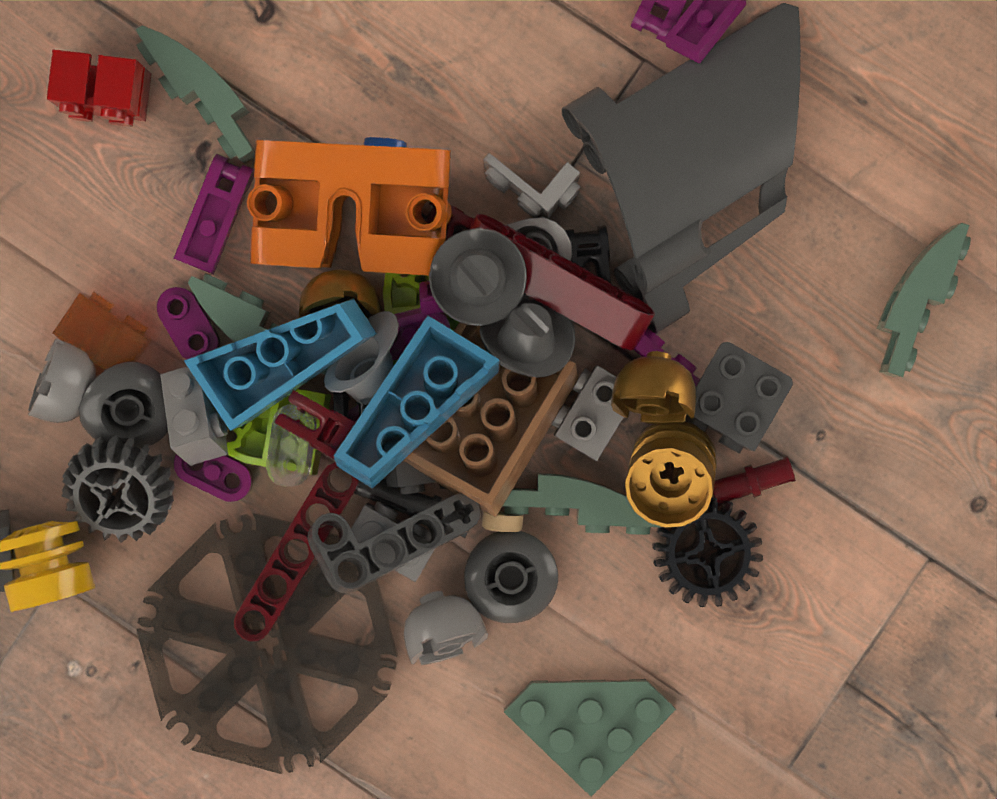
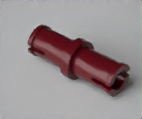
[713,456,796,506]

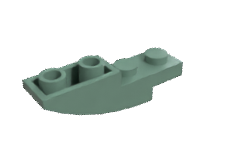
[135,25,255,164]
[876,223,971,377]
[188,273,330,375]
[503,473,660,535]

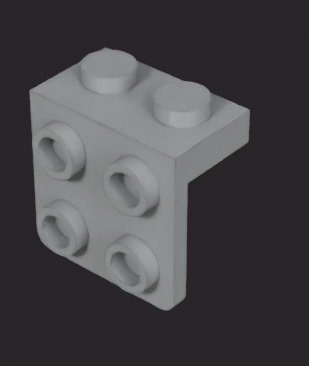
[483,153,581,219]

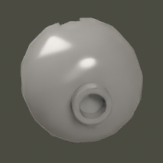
[28,338,96,423]
[404,591,488,665]

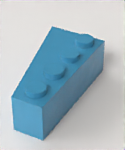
[184,299,377,431]
[334,316,500,488]

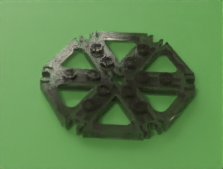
[136,512,398,774]

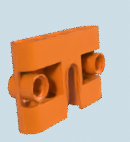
[247,140,452,276]

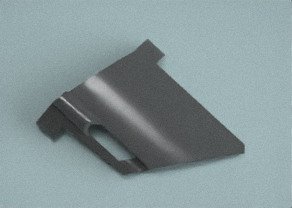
[561,3,801,334]

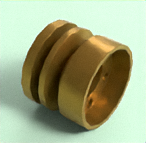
[625,422,717,527]

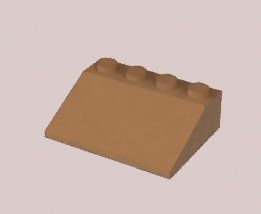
[403,322,578,517]

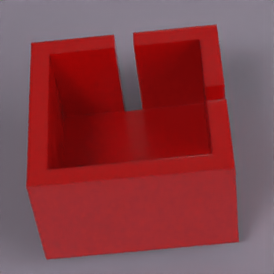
[47,49,152,127]

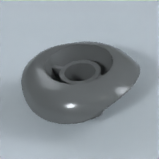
[429,228,527,326]
[480,300,575,377]
[79,362,168,448]
[464,531,558,623]

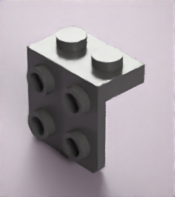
[685,342,793,454]

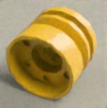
[0,521,95,612]

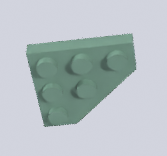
[504,679,676,797]

